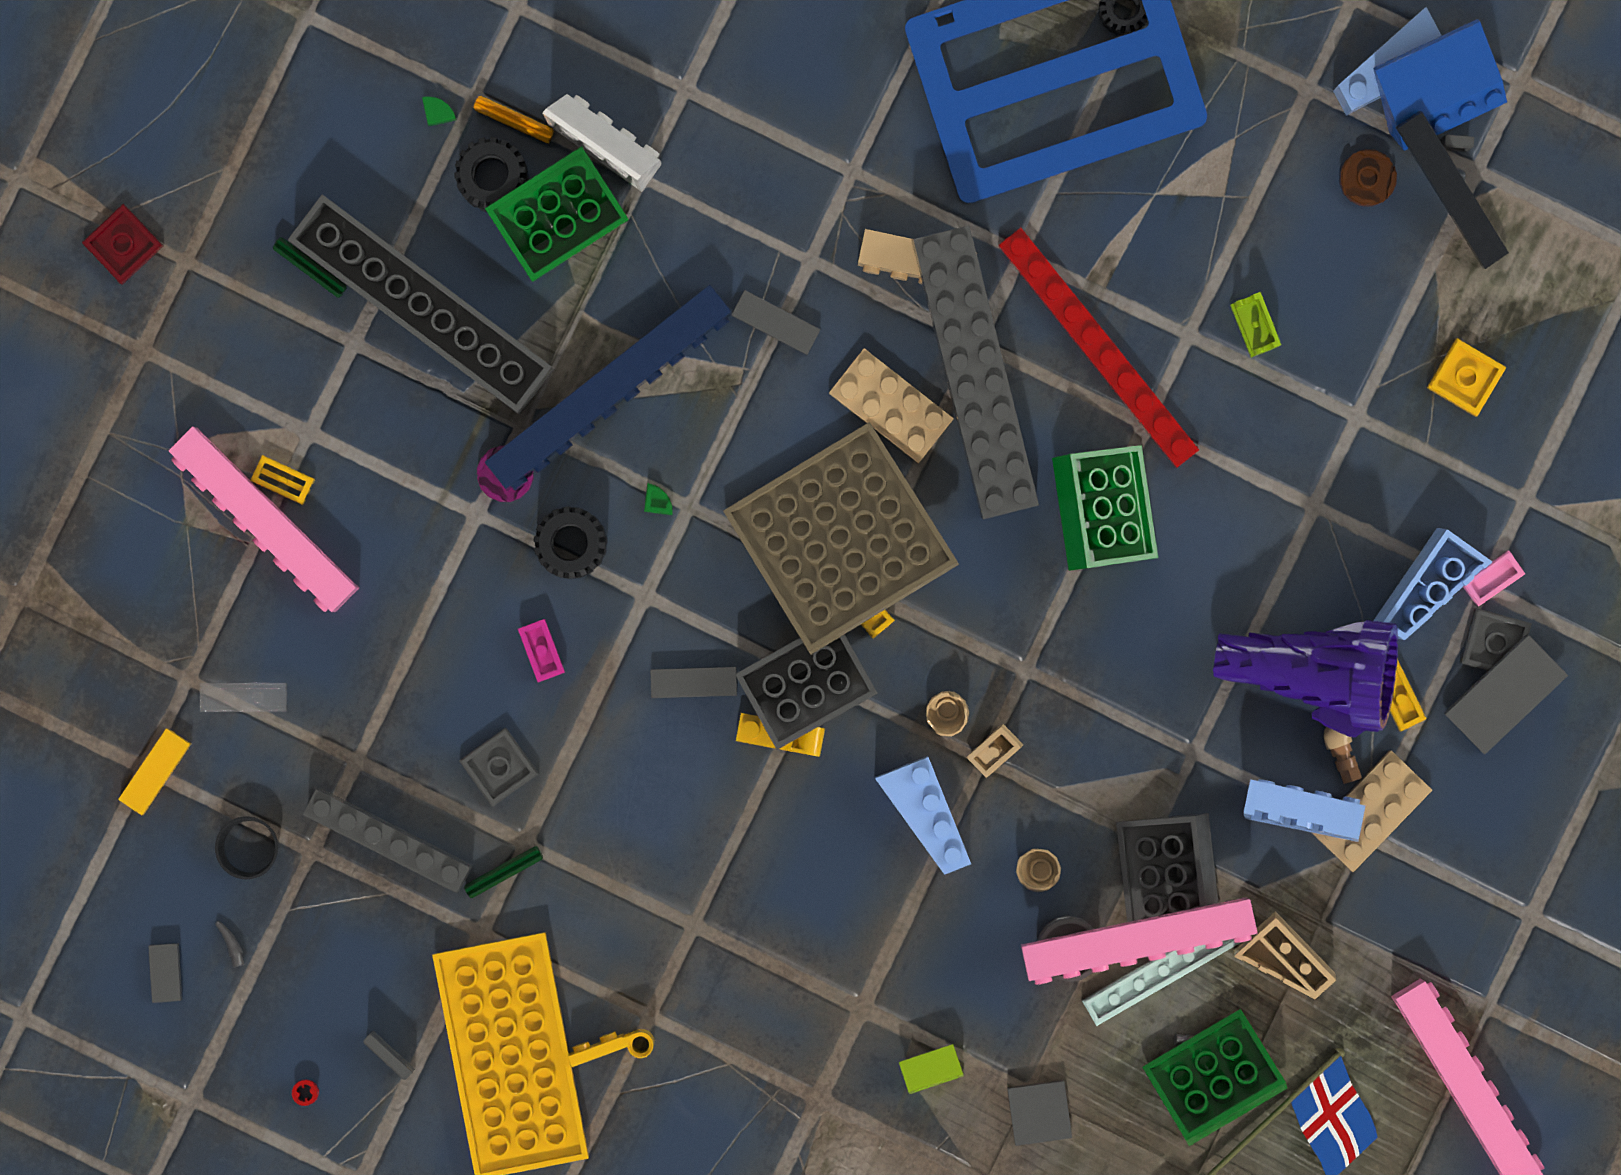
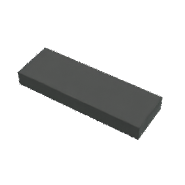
[731,290,820,355]
[650,667,737,698]

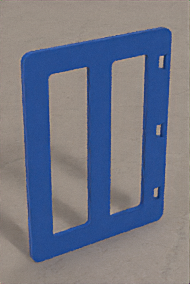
[905,0,1207,203]

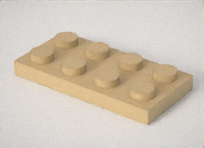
[829,348,954,464]
[1311,750,1432,872]

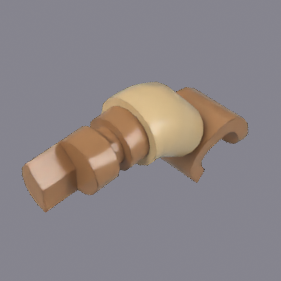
[1324,727,1362,784]

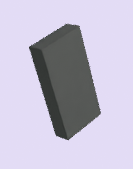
[148,943,182,1003]
[363,1030,415,1080]

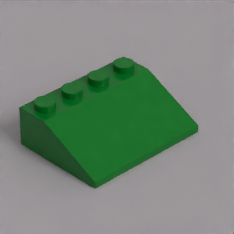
[485,146,629,282]
[1052,445,1158,571]
[1142,1009,1287,1146]

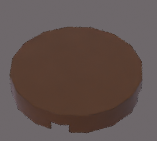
[1339,149,1397,207]

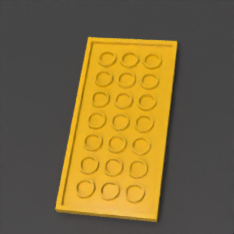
[432,932,589,1175]

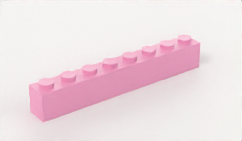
[169,426,359,612]
[1021,897,1258,985]
[1391,979,1545,1175]

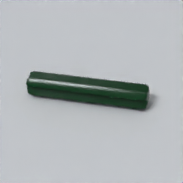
[272,237,347,298]
[464,846,543,898]

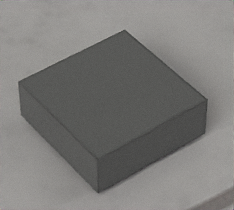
[1440,135,1474,152]

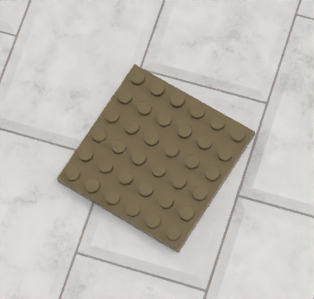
[723,422,959,654]

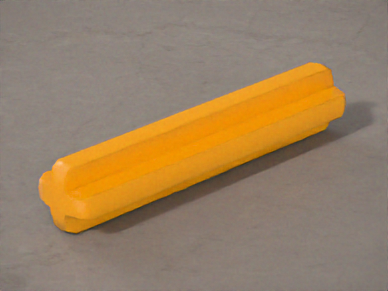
[473,96,554,143]

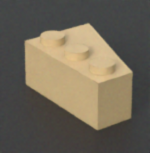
[1234,911,1336,999]

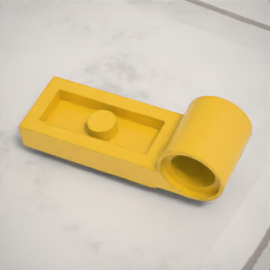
[736,713,825,757]
[568,1029,655,1067]

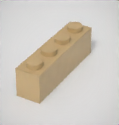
[858,229,977,284]

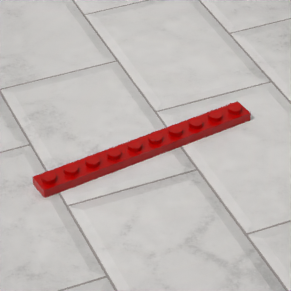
[998,228,1199,468]

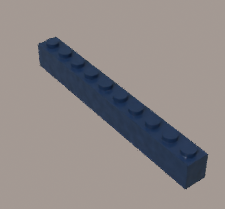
[485,285,731,491]

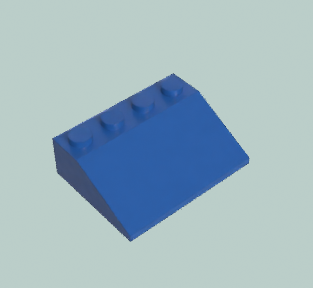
[1373,19,1507,151]

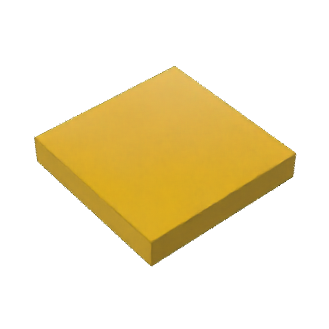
[1427,338,1506,417]

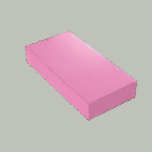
[1463,551,1525,607]

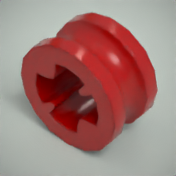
[292,1080,319,1106]

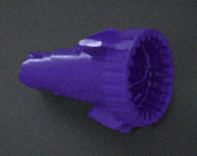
[1213,620,1398,738]

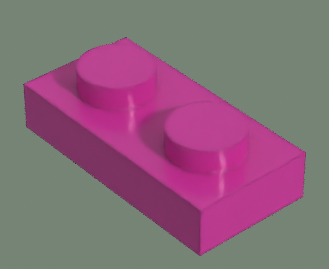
[518,619,565,682]

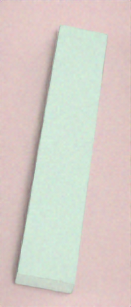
[1082,939,1241,1026]

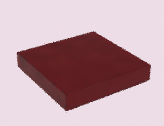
[81,204,164,285]

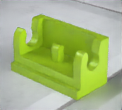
[1230,292,1281,358]
[899,1044,964,1094]

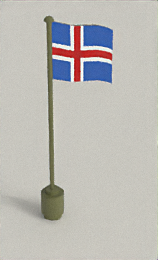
[1207,1048,1378,1175]

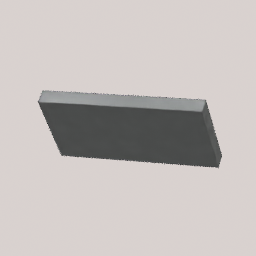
[1444,634,1568,755]

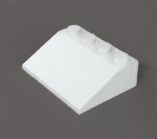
[543,94,662,192]

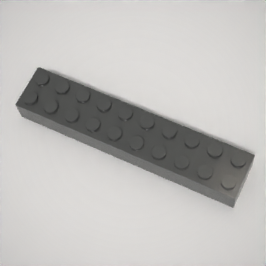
[288,194,554,415]
[911,225,1039,519]

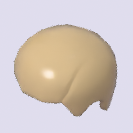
[926,691,969,736]
[1016,849,1061,892]

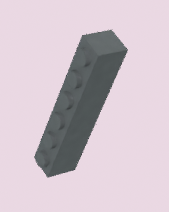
[303,788,473,893]

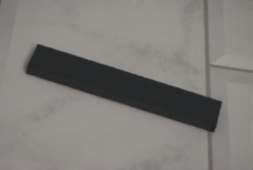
[1396,111,1509,269]

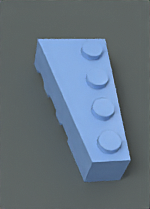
[1333,7,1442,116]
[1373,528,1492,640]
[875,756,971,875]
[1244,779,1365,842]

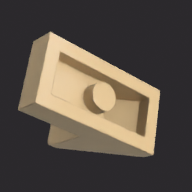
[966,724,1023,778]

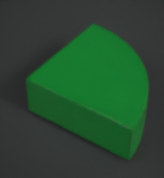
[422,97,457,126]
[644,483,673,515]

